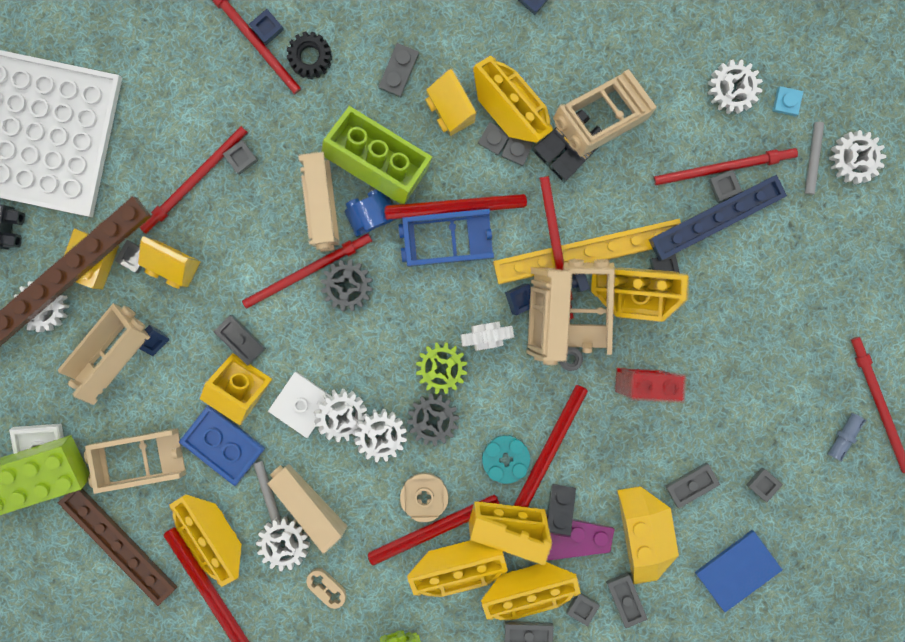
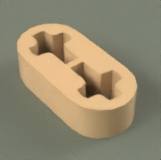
[306,568,347,609]

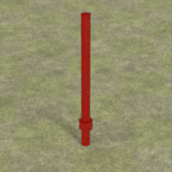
[212,0,301,95]
[139,126,248,234]
[653,148,798,186]
[539,176,574,319]
[242,233,372,309]
[850,336,905,473]

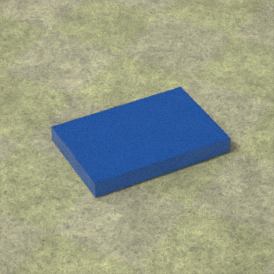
[179,405,265,486]
[695,530,782,612]

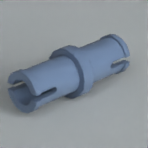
[827,413,867,462]

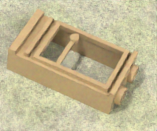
[553,69,657,157]
[298,152,340,252]
[563,259,614,355]
[526,267,572,365]
[58,303,150,405]
[84,428,186,494]

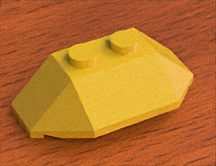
[473,56,553,143]
[591,268,689,322]
[617,486,679,584]
[169,494,242,587]
[407,540,508,597]
[481,562,581,620]

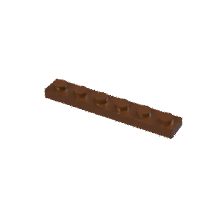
[58,488,177,606]

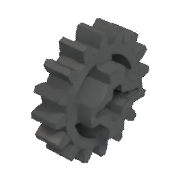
[321,259,373,311]
[407,393,459,446]

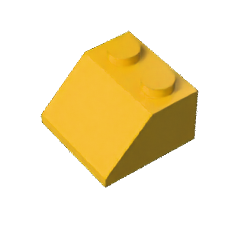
[425,69,476,136]
[64,228,119,290]
[138,237,201,289]
[200,353,272,425]

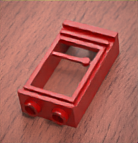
[615,368,685,402]

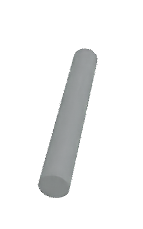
[805,122,824,195]
[253,461,283,532]

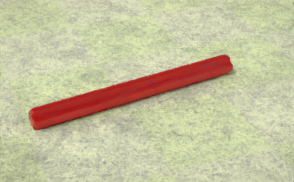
[384,194,527,219]
[514,385,588,507]
[367,495,500,565]
[163,527,249,642]

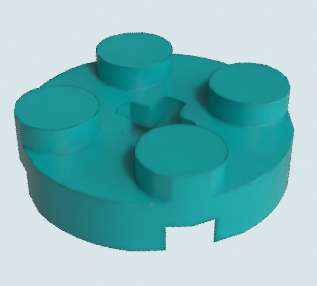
[482,435,530,484]

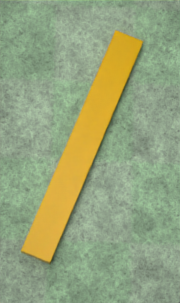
[493,219,681,285]

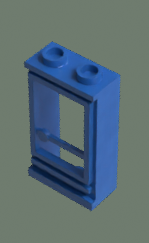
[398,209,494,267]

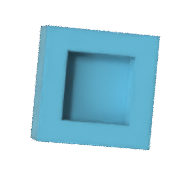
[773,86,803,116]

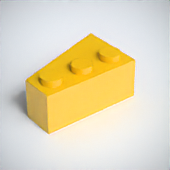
[469,501,552,566]

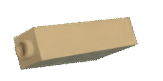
[267,464,347,554]

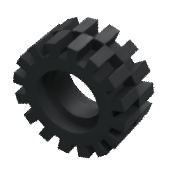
[287,31,332,79]

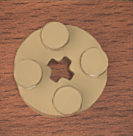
[400,473,448,522]

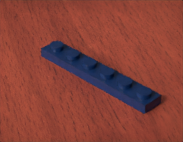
[648,175,787,261]

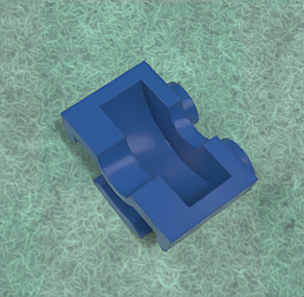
[345,189,399,237]

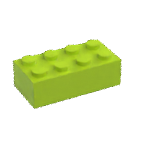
[321,106,433,204]
[0,435,90,515]

